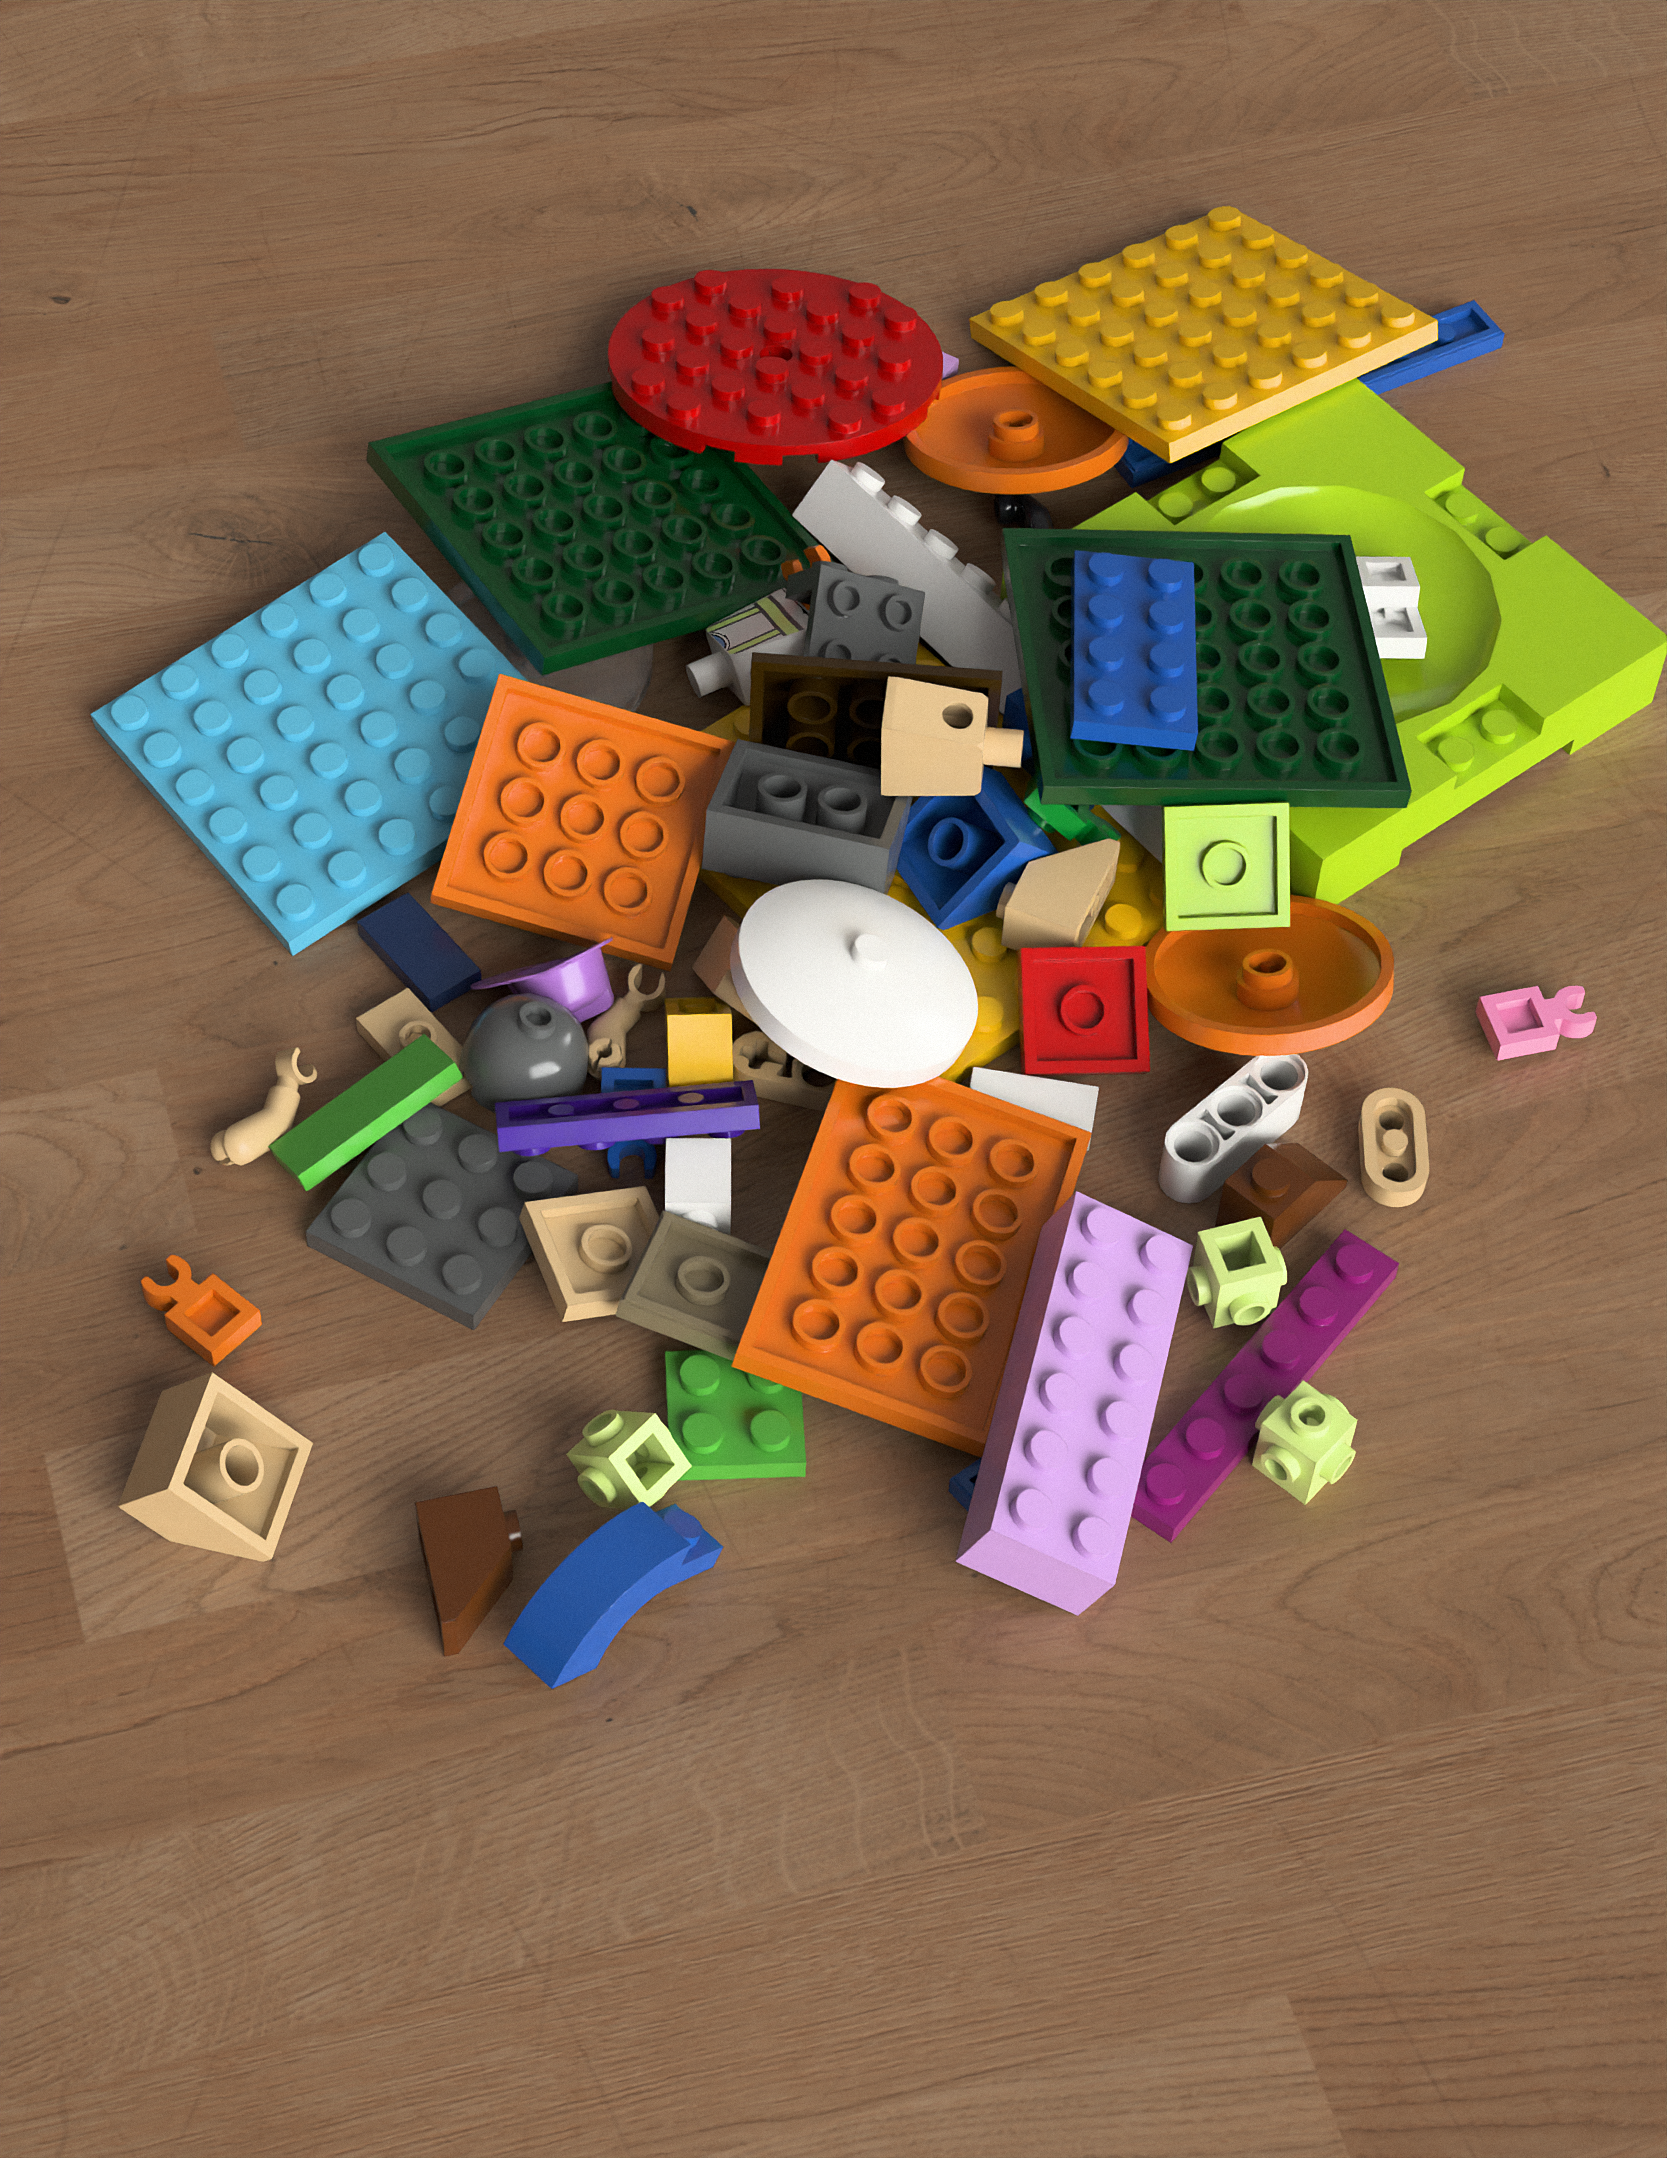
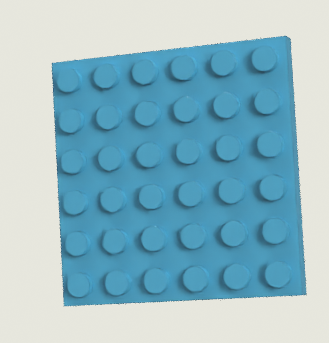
[90,532,528,956]

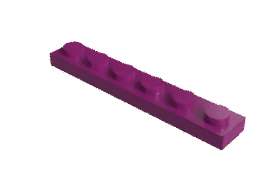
[1131,1229,1399,1543]

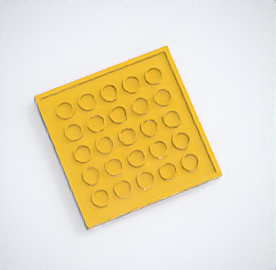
[969,206,1438,463]

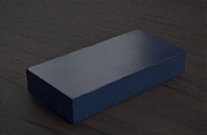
[357,892,482,1013]

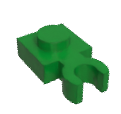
[1024,774,1121,846]

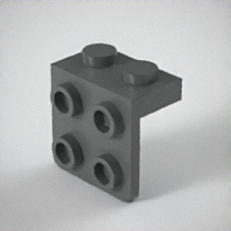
[785,561,925,664]

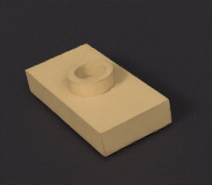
[356,988,473,1107]

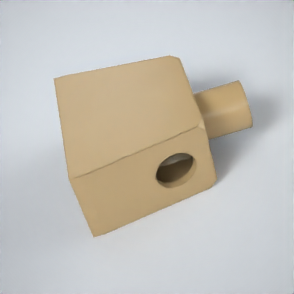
[881,676,1024,796]

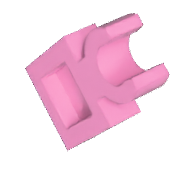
[1475,986,1597,1060]

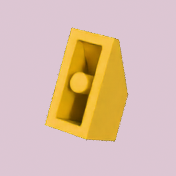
[665,997,733,1087]

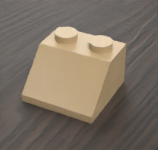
[118,1372,313,1562]

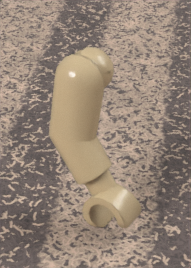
[587,964,666,1081]
[210,1047,317,1166]

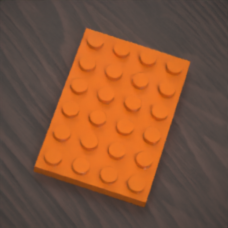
[731,1076,1092,1457]

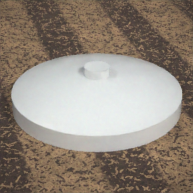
[730,879,978,1088]

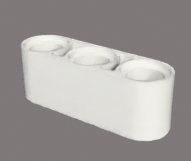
[1158,1054,1308,1203]

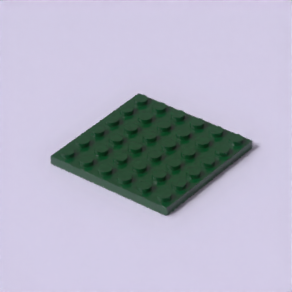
[366,381,834,676]
[999,528,1412,808]

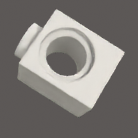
[665,1138,731,1235]

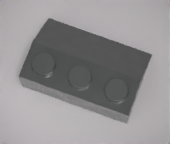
[702,739,913,895]

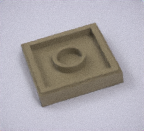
[616,1210,773,1361]

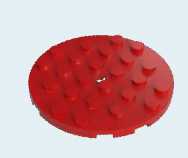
[608,269,943,465]

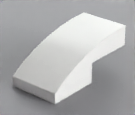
[1356,557,1427,659]

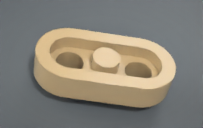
[1358,1088,1429,1207]

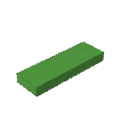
[268,1034,463,1192]

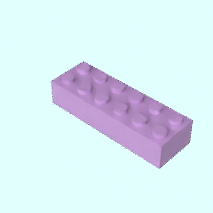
[955,1191,1193,1616]

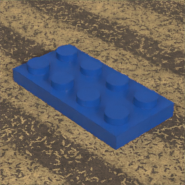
[1070,550,1198,751]

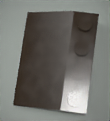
[749,652,1003,797]

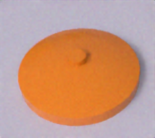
[903,366,1129,494]
[1146,895,1394,1056]

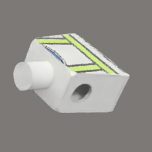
[686,588,809,706]

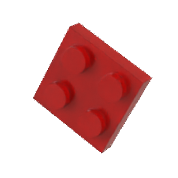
[1017,946,1150,1076]

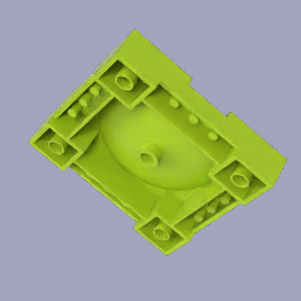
[1000,378,1667,904]

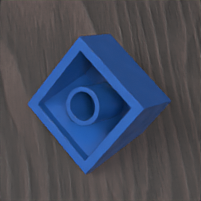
[896,766,1059,930]

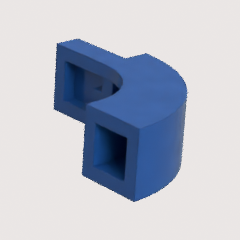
[503,1501,723,1689]

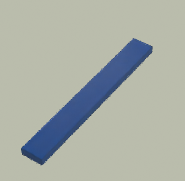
[1114,300,1505,488]

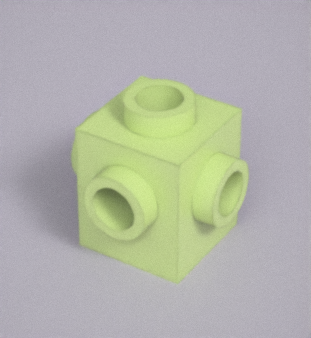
[1186,1216,1287,1328]
[1252,1380,1358,1505]
[566,1410,692,1509]

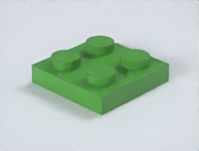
[665,1350,806,1481]

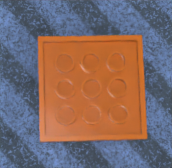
[430,674,736,972]

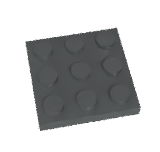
[306,1102,578,1330]

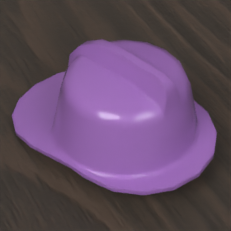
[471,937,614,1023]

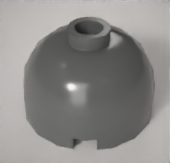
[458,993,589,1114]

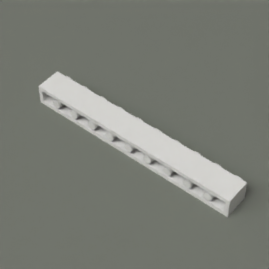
[792,459,1162,863]

